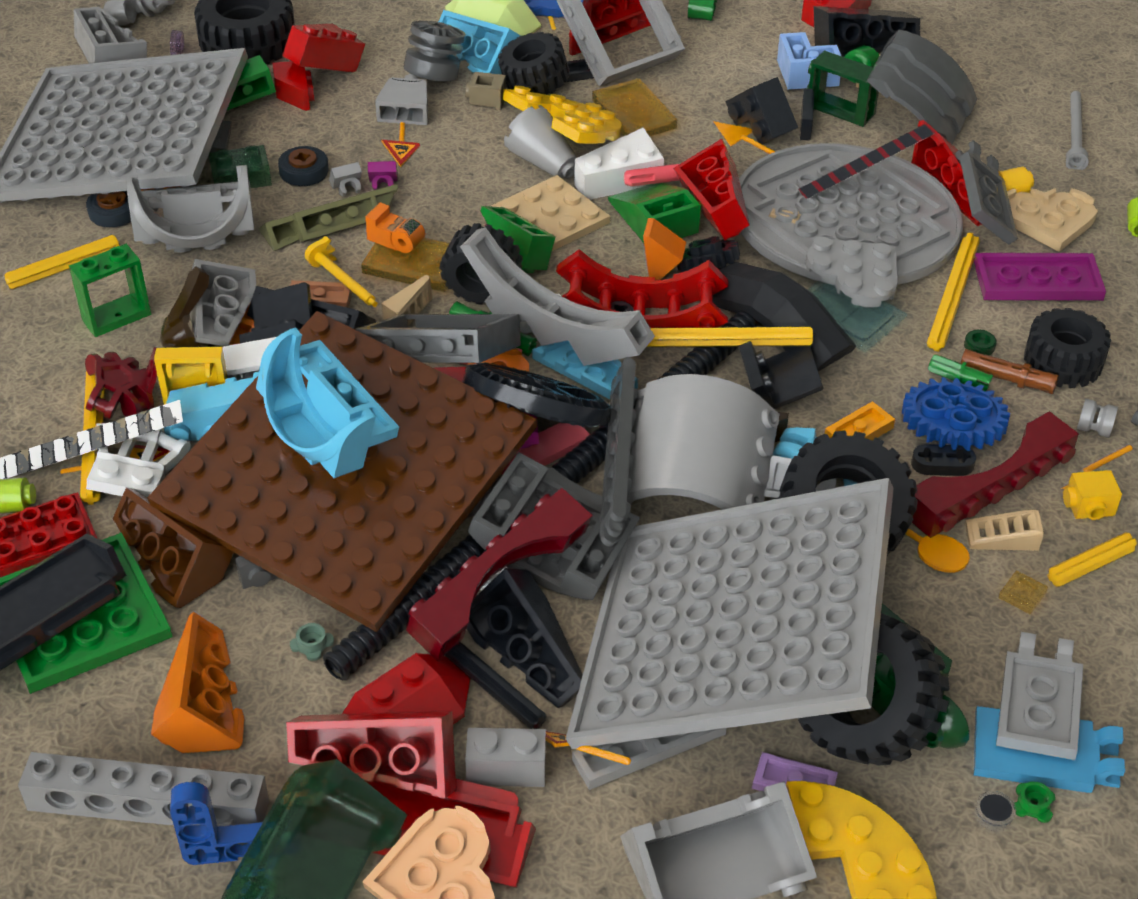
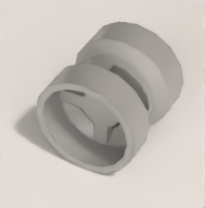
[1077,398,1118,438]

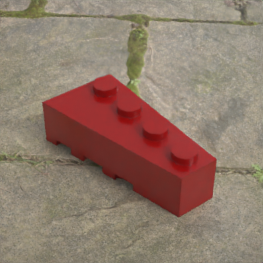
[673,139,750,241]
[286,711,456,799]

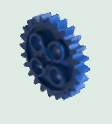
[901,377,1010,451]

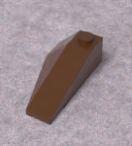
[113,487,234,608]

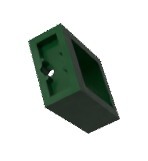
[807,50,879,127]

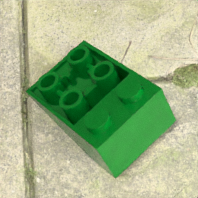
[608,183,701,243]

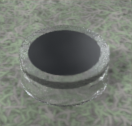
[974,791,1016,832]

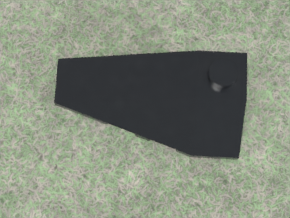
[467,568,583,708]

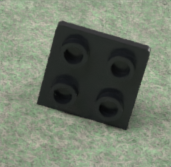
[239,282,312,343]
[739,341,824,409]

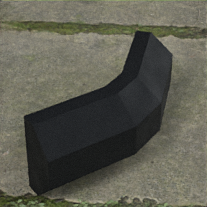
[713,262,856,372]

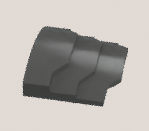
[867,30,977,144]
[468,452,640,600]

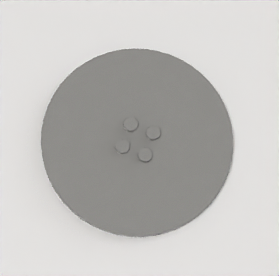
[739,143,963,285]

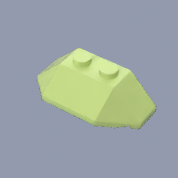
[445,0,541,36]

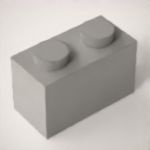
[465,728,546,787]

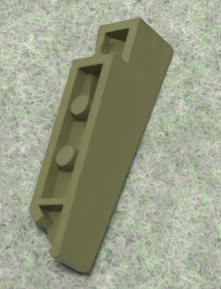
[259,184,398,251]

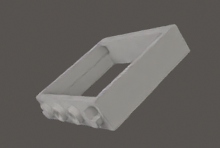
[556,0,685,86]

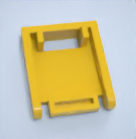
[154,347,228,405]

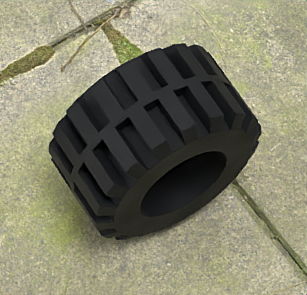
[498,32,570,95]
[439,223,523,305]
[1024,308,1111,388]

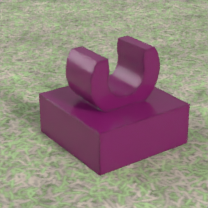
[368,161,398,190]

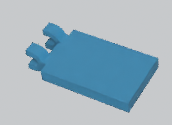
[974,706,1125,793]

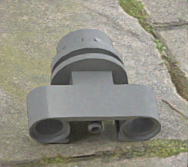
[103,0,175,26]

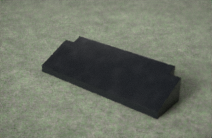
[0,534,127,671]

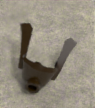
[160,266,215,348]

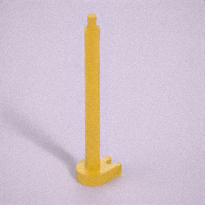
[305,236,378,307]

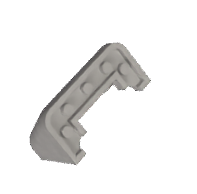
[620,781,817,899]

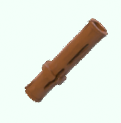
[961,349,1059,395]

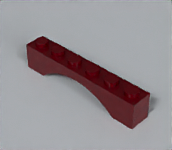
[912,411,1079,538]
[406,488,593,661]

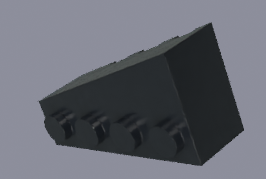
[813,6,920,57]

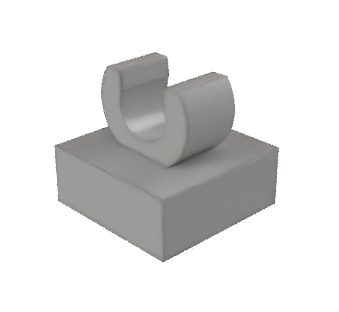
[329,162,362,197]

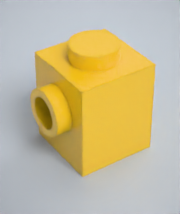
[1063,470,1122,520]

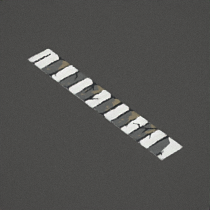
[0,400,183,479]

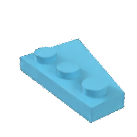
[532,341,638,399]

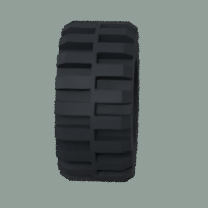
[194,0,295,64]
[778,431,918,556]
[798,613,950,766]

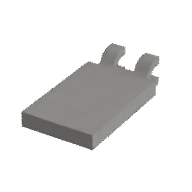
[996,632,1083,760]

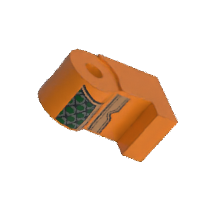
[365,202,426,253]

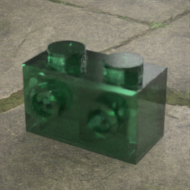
[208,145,272,188]

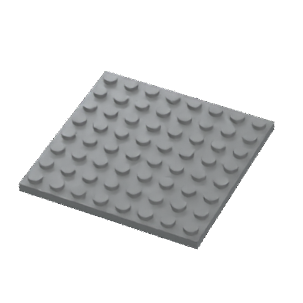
[0,48,248,203]
[566,478,893,749]

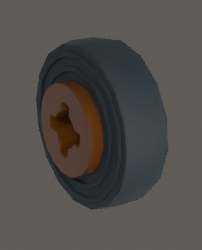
[278,146,329,186]
[86,191,131,227]

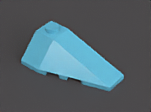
[438,10,520,74]

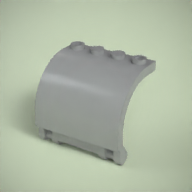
[627,374,779,509]

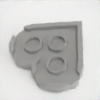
[805,236,898,307]

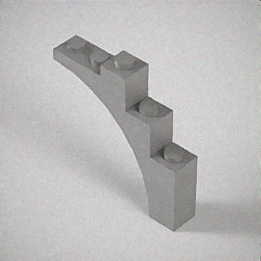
[460,227,655,366]

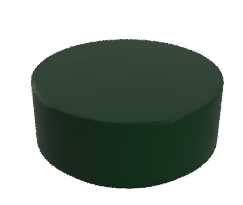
[964,330,997,355]

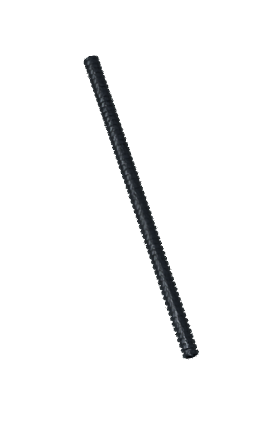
[323,311,757,681]

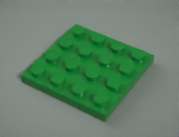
[0,532,173,694]

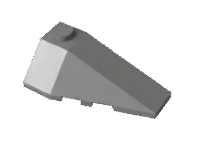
[190,259,256,346]

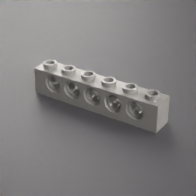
[18,752,269,827]

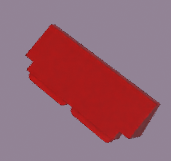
[288,769,536,888]

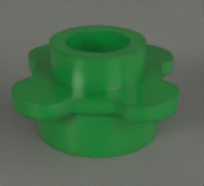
[1013,782,1055,823]

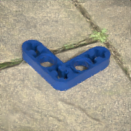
[170,782,302,865]

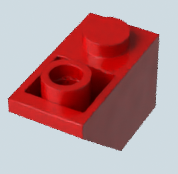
[272,61,314,111]

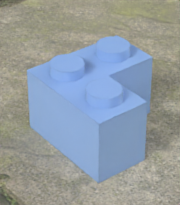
[777,32,841,89]

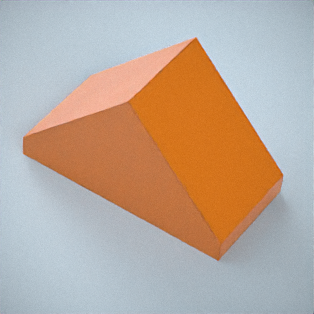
[643,218,686,280]

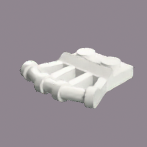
[86,423,191,497]

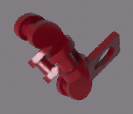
[85,347,157,419]

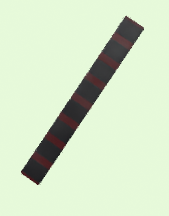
[798,124,935,199]

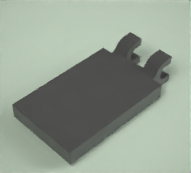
[955,140,1018,245]

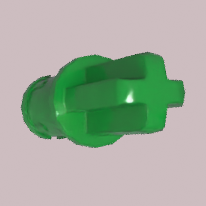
[928,354,993,392]

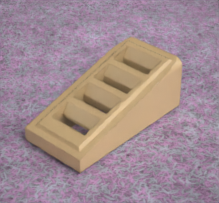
[381,275,432,326]
[965,510,1044,551]

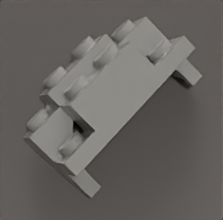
[127,165,254,253]

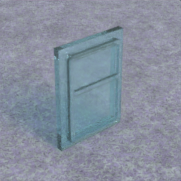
[807,281,907,353]

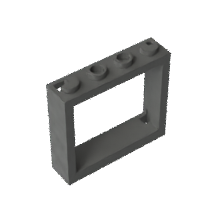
[355,314,521,363]

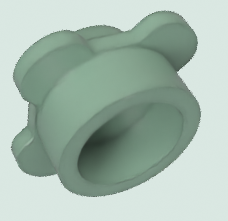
[290,623,334,661]

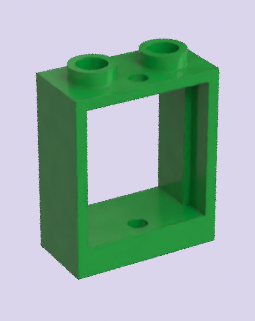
[69,243,152,337]

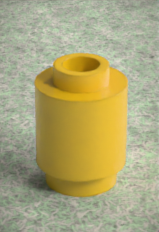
[998,166,1034,193]

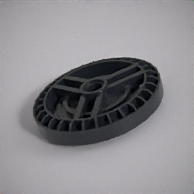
[462,362,612,428]

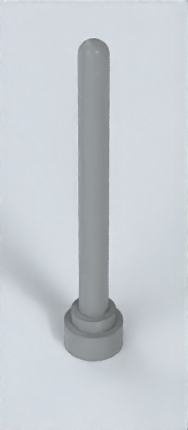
[1066,91,1089,170]

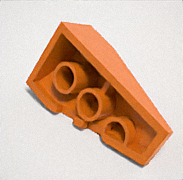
[151,612,245,753]

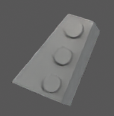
[74,7,147,63]

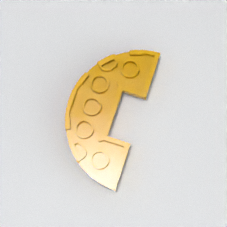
[502,86,622,144]
[786,781,937,899]

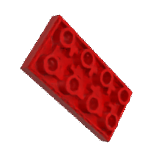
[0,492,97,577]

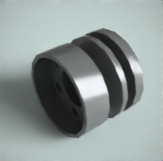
[403,20,466,81]

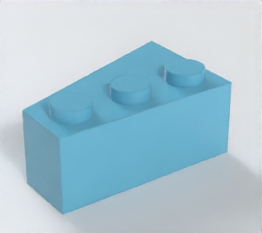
[164,372,259,441]

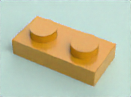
[824,401,895,441]

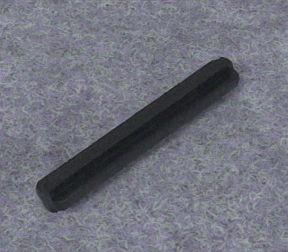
[445,642,547,729]

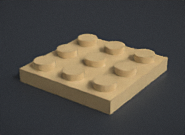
[491,175,610,251]

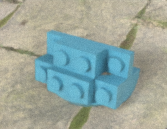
[256,327,399,478]

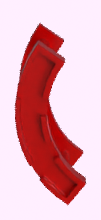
[556,249,728,328]

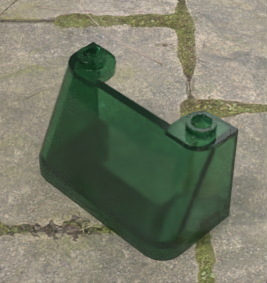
[221,759,407,899]

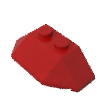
[569,0,651,56]
[342,653,470,725]

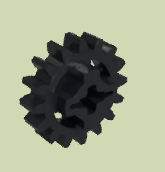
[677,236,741,273]

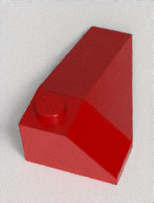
[911,120,982,226]

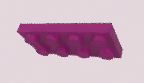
[974,253,1106,301]

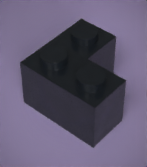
[725,77,798,144]

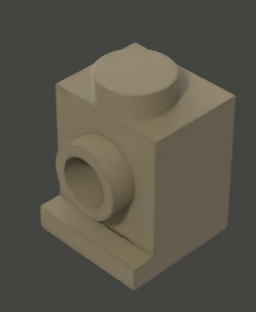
[465,72,506,111]

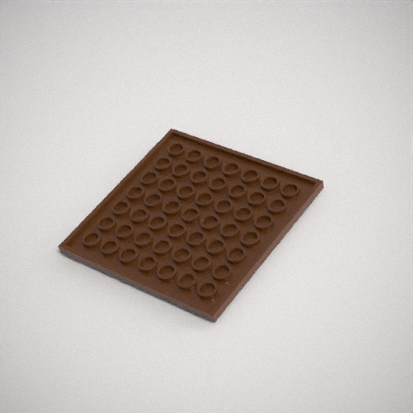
[147,311,537,632]

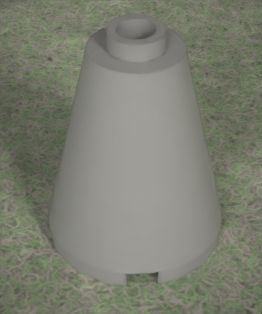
[504,105,577,179]

